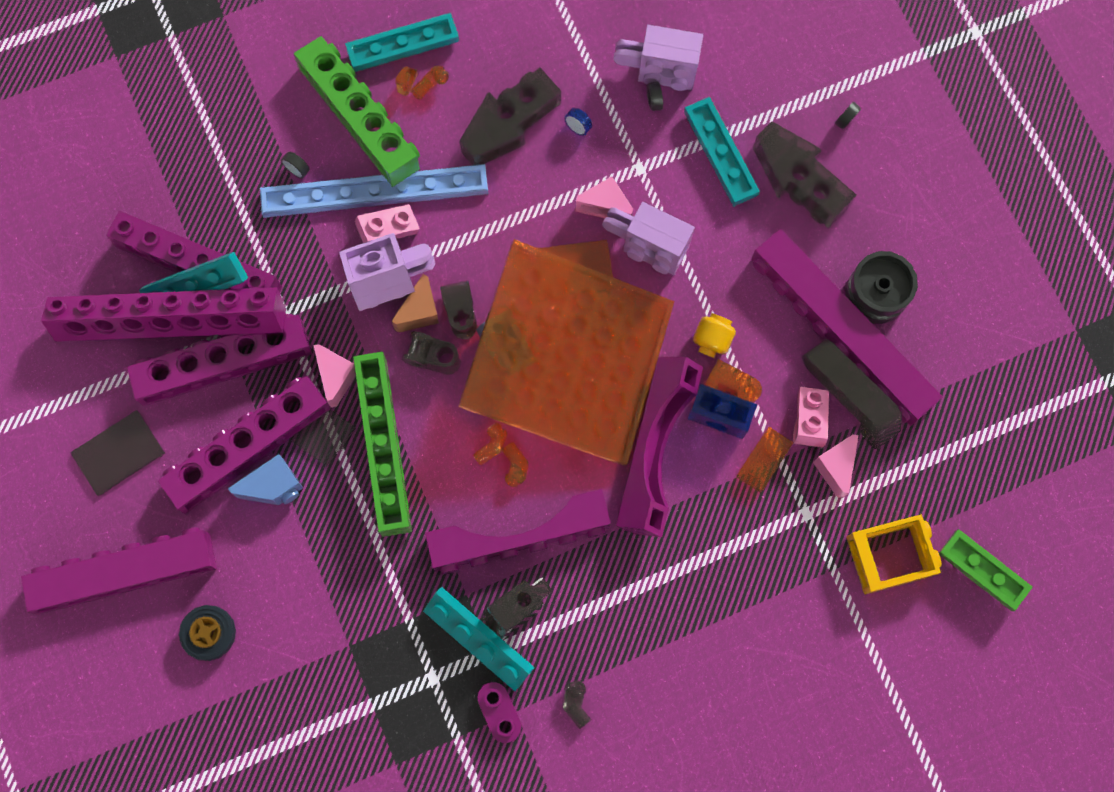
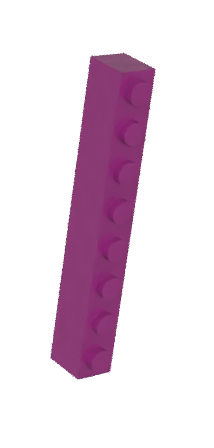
[751,228,943,426]

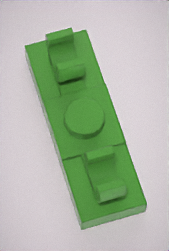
[939,529,1033,612]

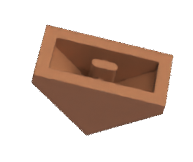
[392,274,439,332]

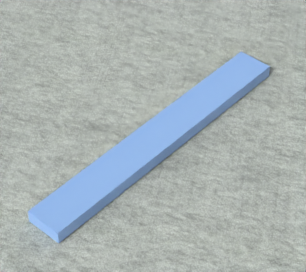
[260,164,488,218]

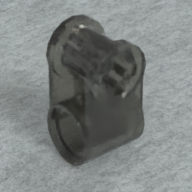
[440,280,477,339]
[402,331,461,375]

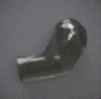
[562,681,591,729]

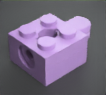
[613,24,703,91]
[602,201,695,276]
[339,233,435,311]

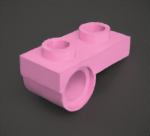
[355,204,420,243]
[793,387,829,448]

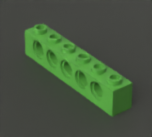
[293,36,420,187]
[353,352,412,537]

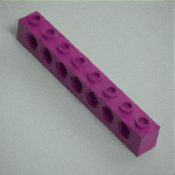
[41,287,286,342]

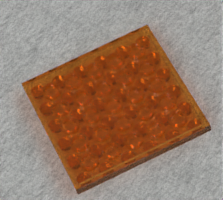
[458,239,675,466]

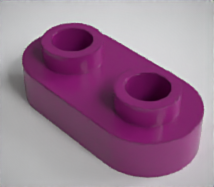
[478,682,521,743]

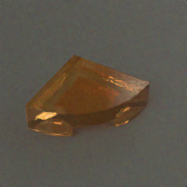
[395,66,418,96]

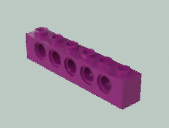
[106,211,282,293]
[127,314,313,406]
[158,375,332,514]

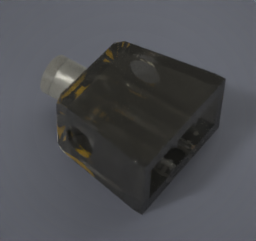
[482,578,552,640]

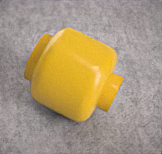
[693,313,736,358]

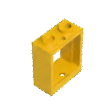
[846,514,942,595]

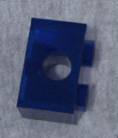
[687,384,757,439]

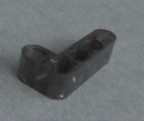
[802,339,902,449]

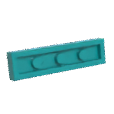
[345,13,460,72]
[684,97,760,207]
[139,252,248,293]
[423,587,535,691]

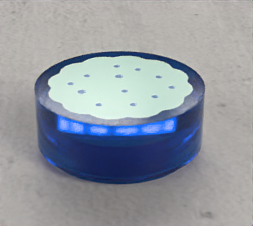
[564,108,592,136]

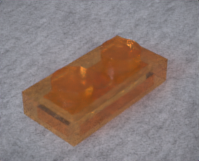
[736,427,794,493]

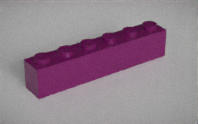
[21,528,217,615]

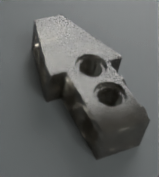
[459,68,561,166]
[753,121,857,228]

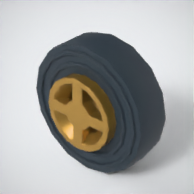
[179,605,236,661]

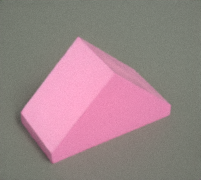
[576,177,633,218]
[314,344,356,408]
[813,434,859,498]

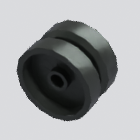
[845,251,918,324]

